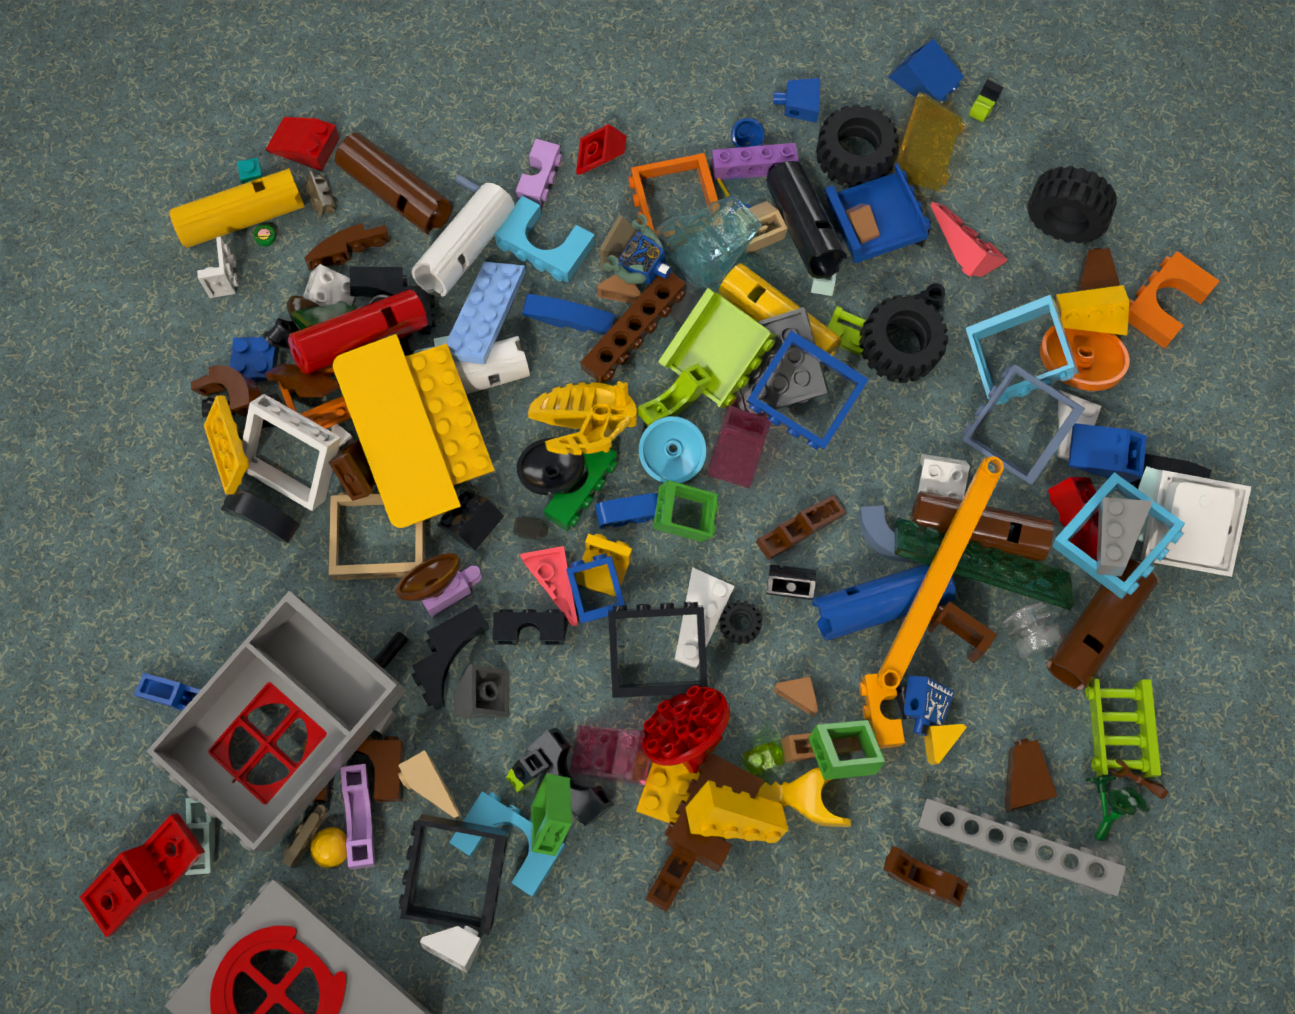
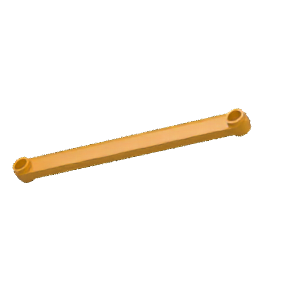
[877,456,1004,690]

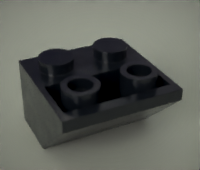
[437,491,504,551]

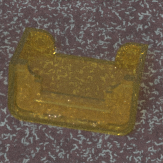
[893,92,965,192]

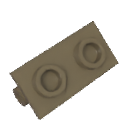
[305,172,336,218]

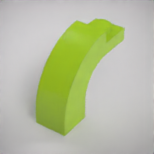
[637,364,712,426]

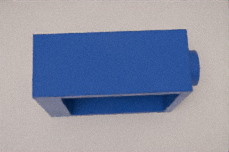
[566,554,626,623]

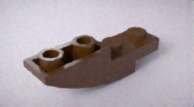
[304,223,390,271]

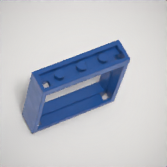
[746,330,869,451]

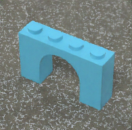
[494,196,595,283]
[449,791,565,898]

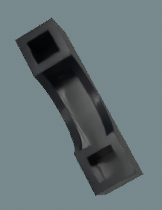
[528,728,614,826]

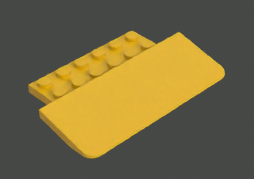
[333,334,495,528]

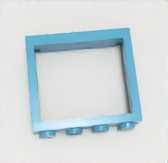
[966,295,1079,405]
[1053,472,1185,599]

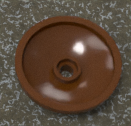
[395,553,461,601]

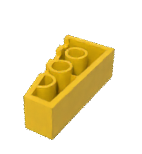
[685,780,789,843]

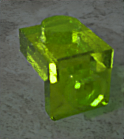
[743,742,785,775]

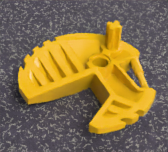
[528,381,637,455]

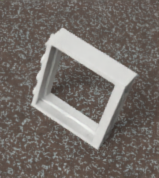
[242,394,341,511]

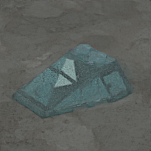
[654,195,762,291]

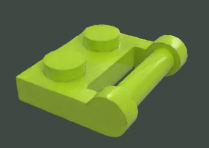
[828,306,866,356]

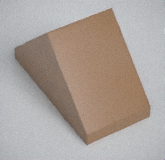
[845,204,880,244]
[597,275,641,304]
[773,677,818,717]

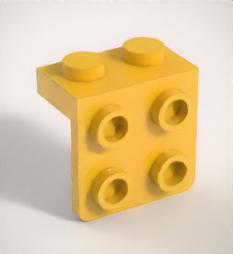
[575,534,632,597]

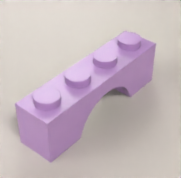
[340,764,376,870]

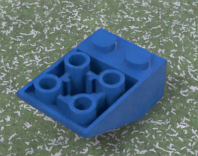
[1068,423,1147,483]

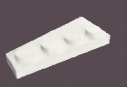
[675,567,734,670]

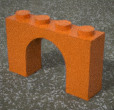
[1128,251,1220,349]

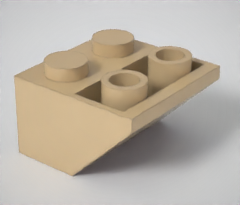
[728,201,788,255]

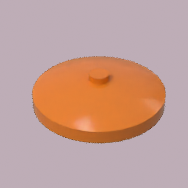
[1039,325,1130,391]

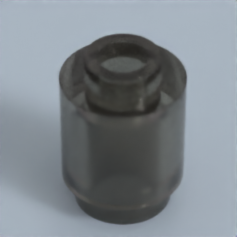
[513,516,548,541]

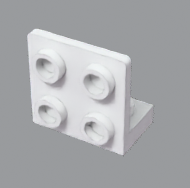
[197,237,238,298]
[303,264,355,306]
[917,454,970,500]

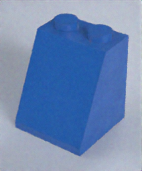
[888,38,964,108]

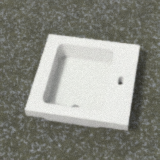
[1140,470,1251,577]

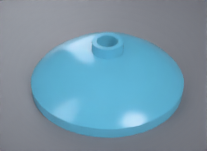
[639,416,706,483]

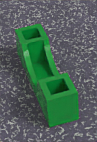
[544,448,619,531]

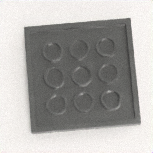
[736,307,829,419]

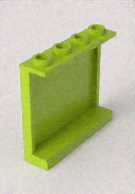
[658,288,776,409]

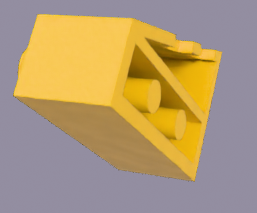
[1056,285,1130,336]

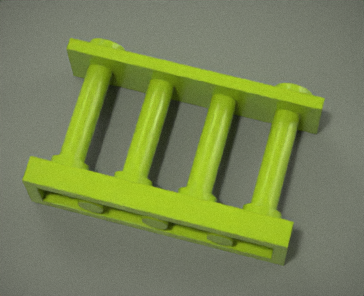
[1085,679,1161,778]

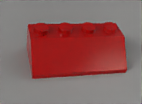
[1048,477,1099,562]

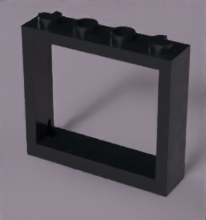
[608,601,708,698]
[398,814,509,935]

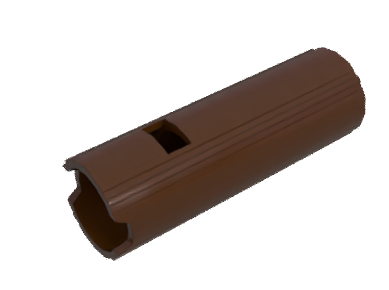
[335,133,453,235]
[909,491,1054,561]
[1046,559,1158,691]

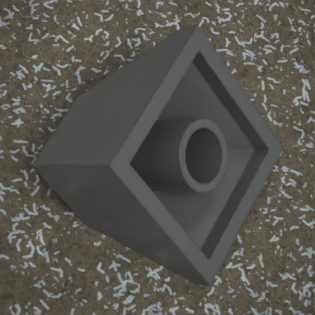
[454,664,509,719]

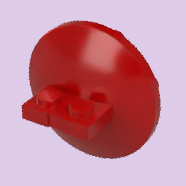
[641,686,730,774]

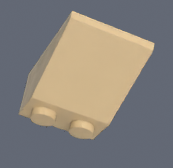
[398,750,464,821]

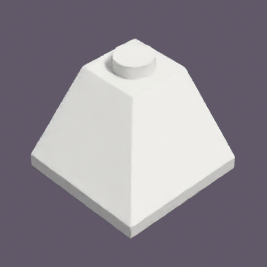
[420,926,481,973]

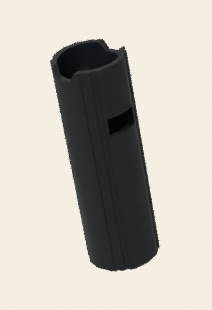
[766,161,847,279]

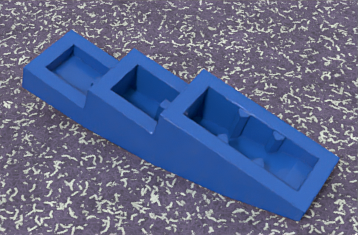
[522,294,615,335]

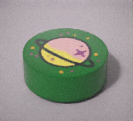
[253,225,276,247]

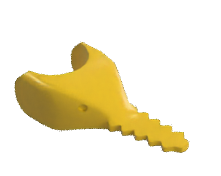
[755,767,851,827]

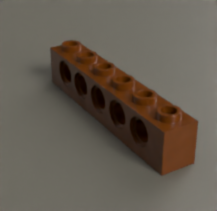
[580,272,686,383]

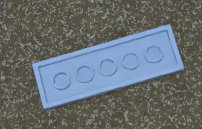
[446,262,526,364]

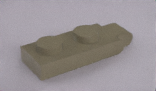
[282,805,328,869]

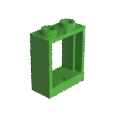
[653,480,719,542]
[808,720,885,780]
[531,773,572,856]

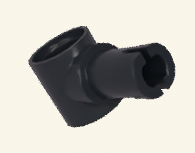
[903,283,945,309]

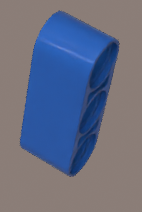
[595,493,658,529]

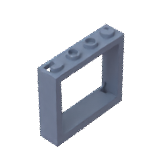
[962,364,1085,485]

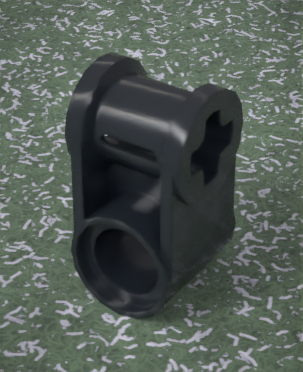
[263,318,299,350]

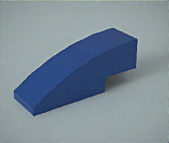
[134,673,200,711]

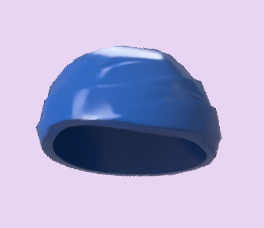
[731,118,765,148]

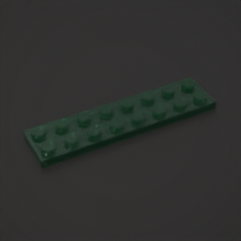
[894,517,1074,610]

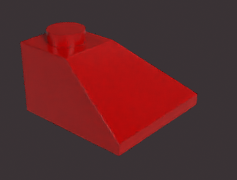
[576,124,627,175]

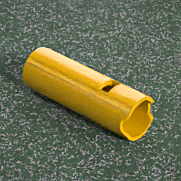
[169,168,305,248]
[718,263,841,368]

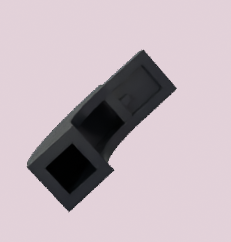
[220,489,300,543]

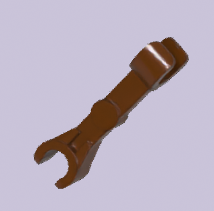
[1110,759,1169,799]

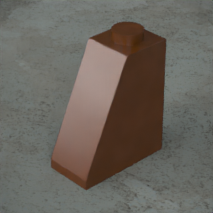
[1076,248,1120,292]
[1005,738,1057,812]

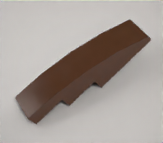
[265,363,340,397]
[756,495,846,560]
[645,849,696,912]

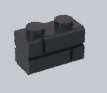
[767,564,816,600]

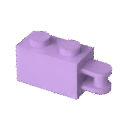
[421,566,482,617]

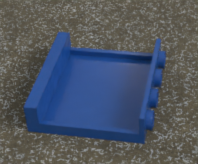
[825,163,931,264]

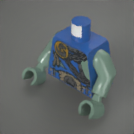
[603,214,672,284]

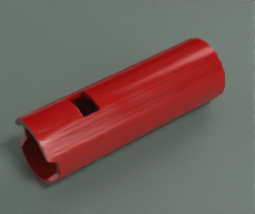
[288,289,427,374]

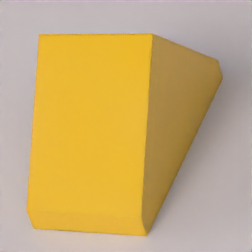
[924,724,967,765]

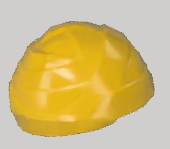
[310,827,347,868]

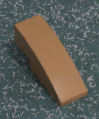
[781,732,861,763]

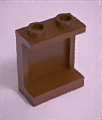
[328,437,376,501]
[928,601,997,663]

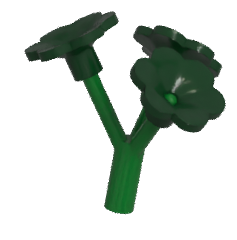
[1085,776,1150,841]

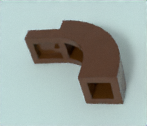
[191,365,261,417]
[883,846,969,907]

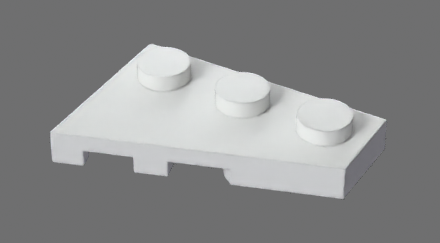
[1058,390,1102,461]

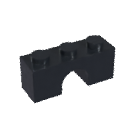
[492,609,565,645]

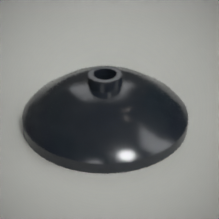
[517,437,585,495]

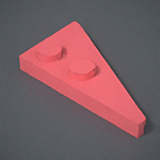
[520,546,578,626]

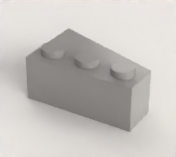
[1096,497,1153,576]

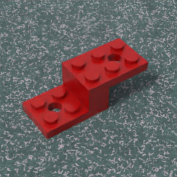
[79,812,205,938]

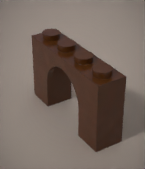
[303,736,405,802]
[664,753,764,872]

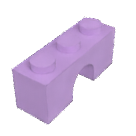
[516,139,563,208]

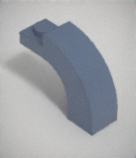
[858,505,936,562]

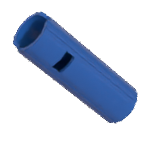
[812,562,956,641]

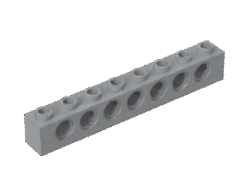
[918,797,1126,897]

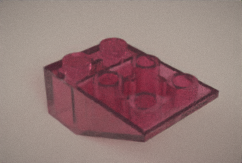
[707,406,771,489]
[569,725,650,785]

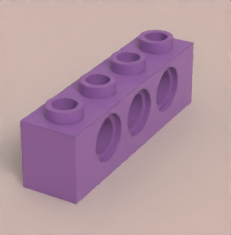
[711,143,799,181]

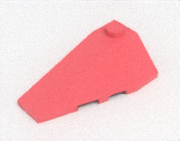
[930,202,1008,277]

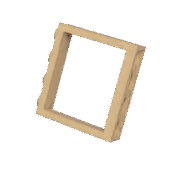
[329,492,425,581]

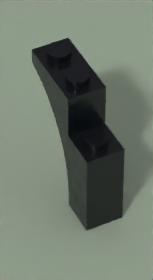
[349,267,436,335]
[411,604,489,711]

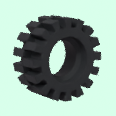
[719,600,762,645]

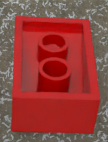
[265,117,340,172]

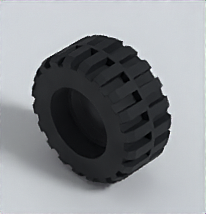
[816,104,899,188]
[1027,166,1117,243]
[859,295,948,383]

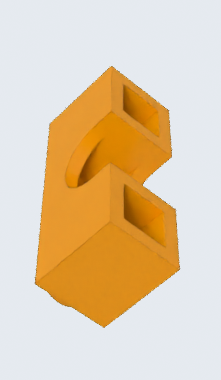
[859,672,905,749]

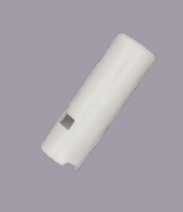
[412,183,515,297]
[454,336,530,394]

